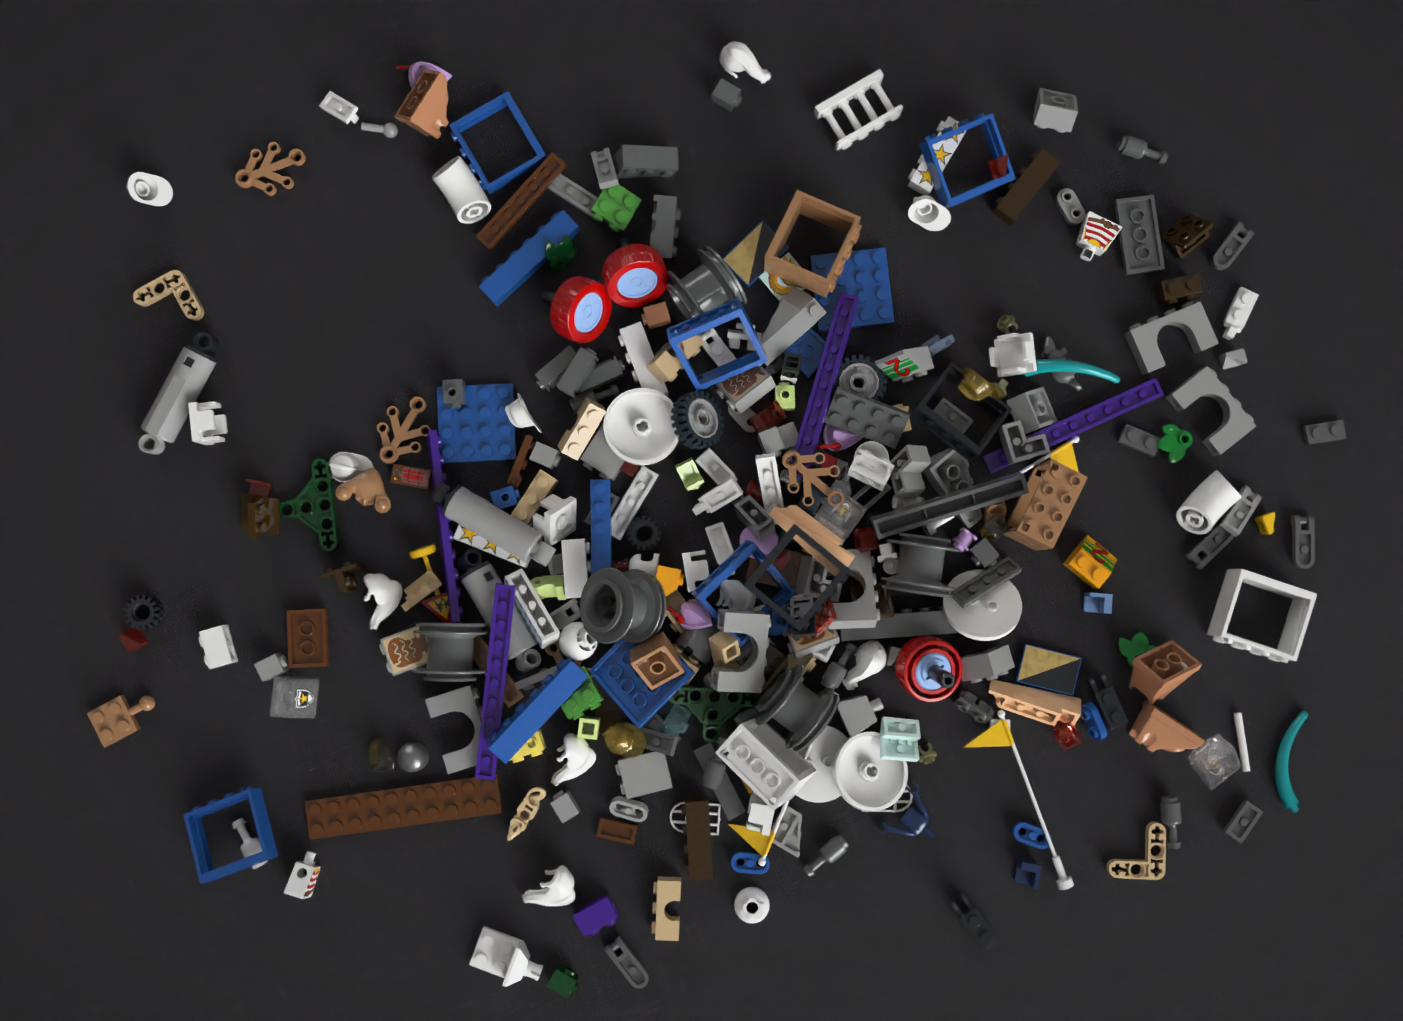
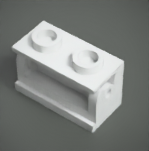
[847,449,895,491]
[199,625,238,669]

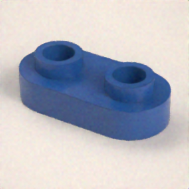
[1080,702,1107,741]
[1012,821,1052,849]
[731,852,770,874]

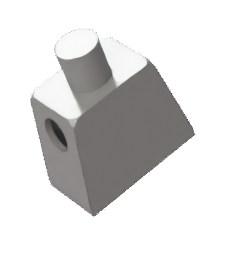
[837,694,884,737]

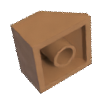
[629,632,685,690]

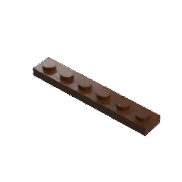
[476,152,567,250]

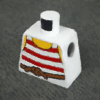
[1076,211,1122,261]
[284,851,320,899]

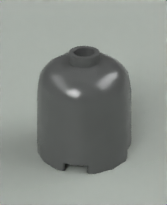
[676,617,721,665]

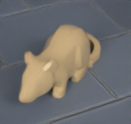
[507,787,546,841]

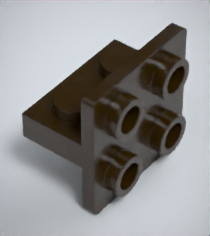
[1160,213,1214,260]
[241,493,280,540]
[319,561,366,593]
[762,642,788,691]

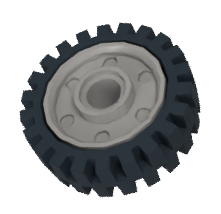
[832,355,887,402]
[671,391,724,450]

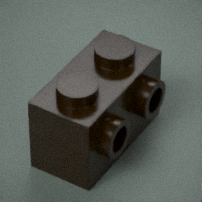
[1154,273,1203,305]

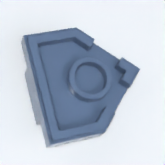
[920,334,955,357]

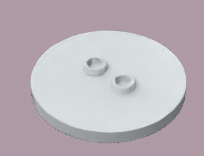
[943,570,1022,641]
[795,725,848,803]

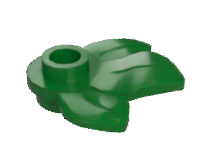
[1156,424,1193,462]
[1118,632,1156,668]

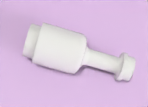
[232,818,268,869]

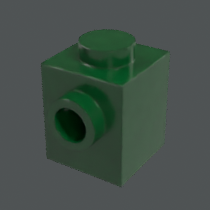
[546,964,579,998]

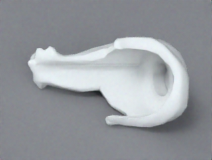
[719,41,771,84]
[363,573,402,630]
[716,579,756,611]
[842,640,887,690]
[551,733,596,786]
[522,865,575,907]

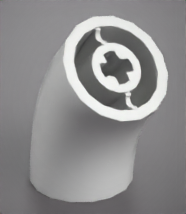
[432,156,491,224]
[1176,470,1242,534]

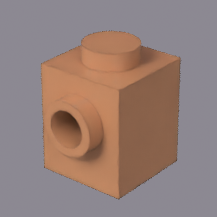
[641,302,671,330]

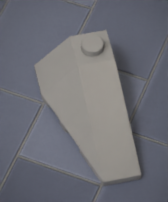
[754,286,827,366]
[922,448,983,529]

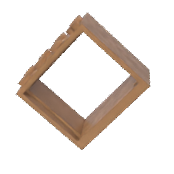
[764,190,862,297]
[1001,459,1088,551]

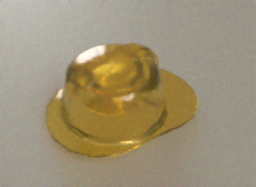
[958,368,1002,401]
[602,723,646,758]

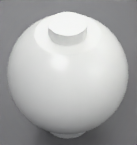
[559,622,597,661]

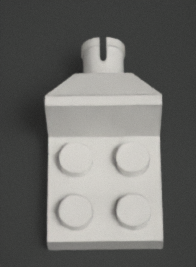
[469,926,543,987]

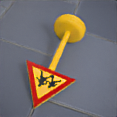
[409,544,450,623]

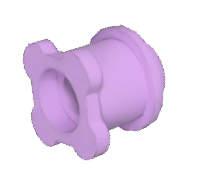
[952,527,978,552]

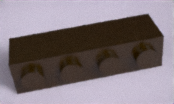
[993,149,1061,226]
[681,797,713,881]

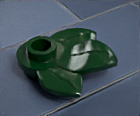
[545,235,578,272]

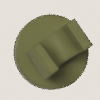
[997,315,1018,335]
[988,378,1008,399]
[918,743,937,764]

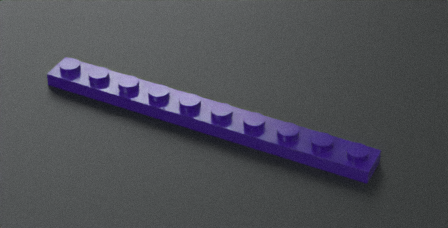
[787,293,859,480]
[982,378,1164,474]
[427,430,463,623]
[475,583,516,780]

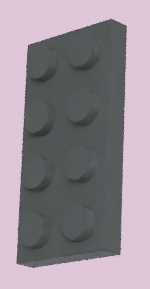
[1114,195,1165,275]
[824,386,910,449]

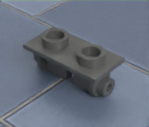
[953,690,995,724]

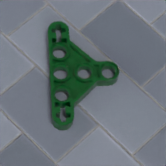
[280,458,340,552]
[669,685,761,743]

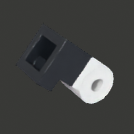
[780,352,803,384]

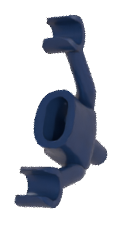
[876,781,936,839]

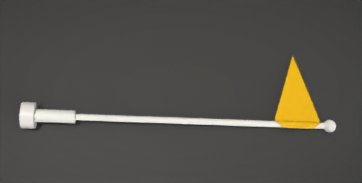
[922,435,1079,537]
[728,692,839,866]
[963,710,1074,890]

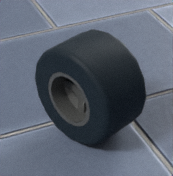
[797,482,828,515]

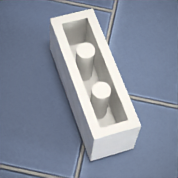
[561,538,591,599]

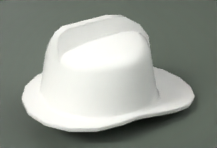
[126,172,173,206]
[908,195,951,231]
[505,393,542,433]
[329,452,374,483]

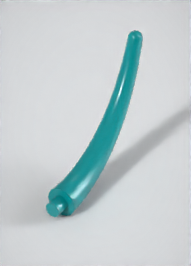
[1019,359,1120,383]
[1275,711,1308,813]

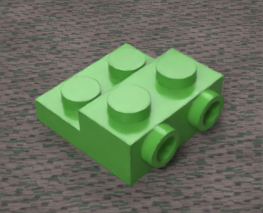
[589,185,642,233]
[561,666,604,721]

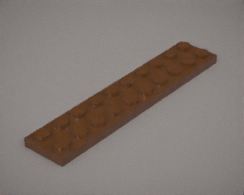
[305,773,503,840]

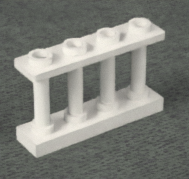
[814,69,903,151]

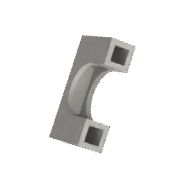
[1125,301,1219,375]
[1166,366,1256,456]
[826,549,880,629]
[710,609,771,693]
[425,684,483,774]

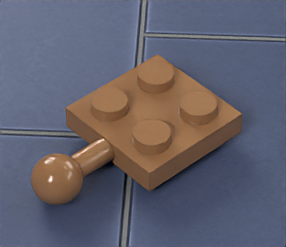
[87,695,155,748]

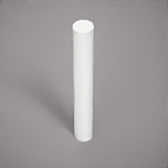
[1233,712,1251,772]

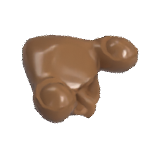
[335,468,391,513]

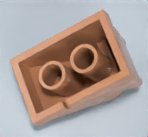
[394,69,449,139]
[1129,640,1202,705]
[1129,700,1205,752]

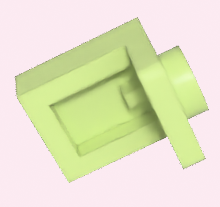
[675,457,704,491]

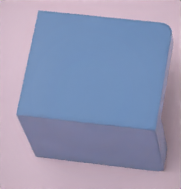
[1083,592,1113,614]

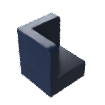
[768,609,789,636]
[1014,858,1042,889]

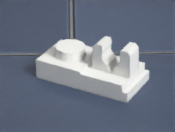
[319,91,359,124]

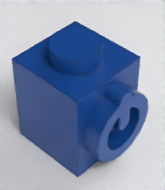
[490,486,521,510]

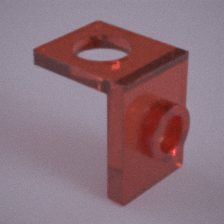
[749,400,787,434]
[245,479,271,496]

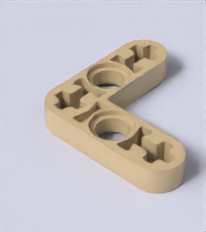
[133,270,204,321]
[1106,821,1166,880]

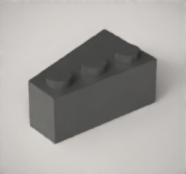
[613,144,679,179]
[650,195,681,263]

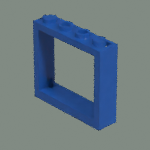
[449,91,547,194]
[919,113,1016,208]
[667,297,768,391]
[691,540,796,646]
[183,786,278,883]

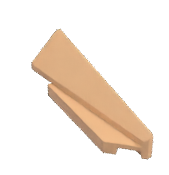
[769,505,856,577]
[989,680,1082,727]

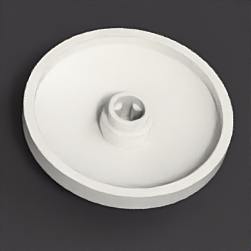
[603,388,680,465]
[833,732,908,811]

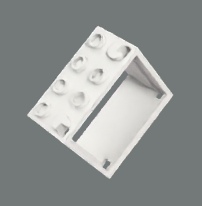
[1207,569,1317,663]
[715,718,817,810]

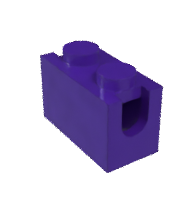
[573,893,619,937]

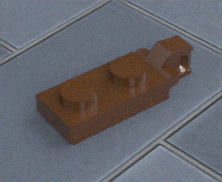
[507,434,536,487]

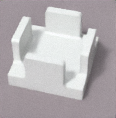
[989,332,1037,377]
[188,402,228,445]
[533,494,577,546]
[682,550,709,592]
[746,790,777,836]

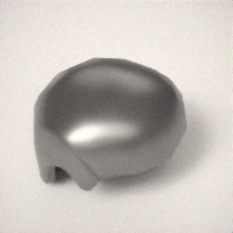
[397,742,429,772]

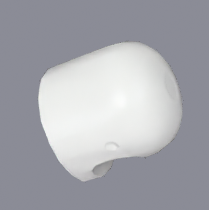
[629,553,660,577]

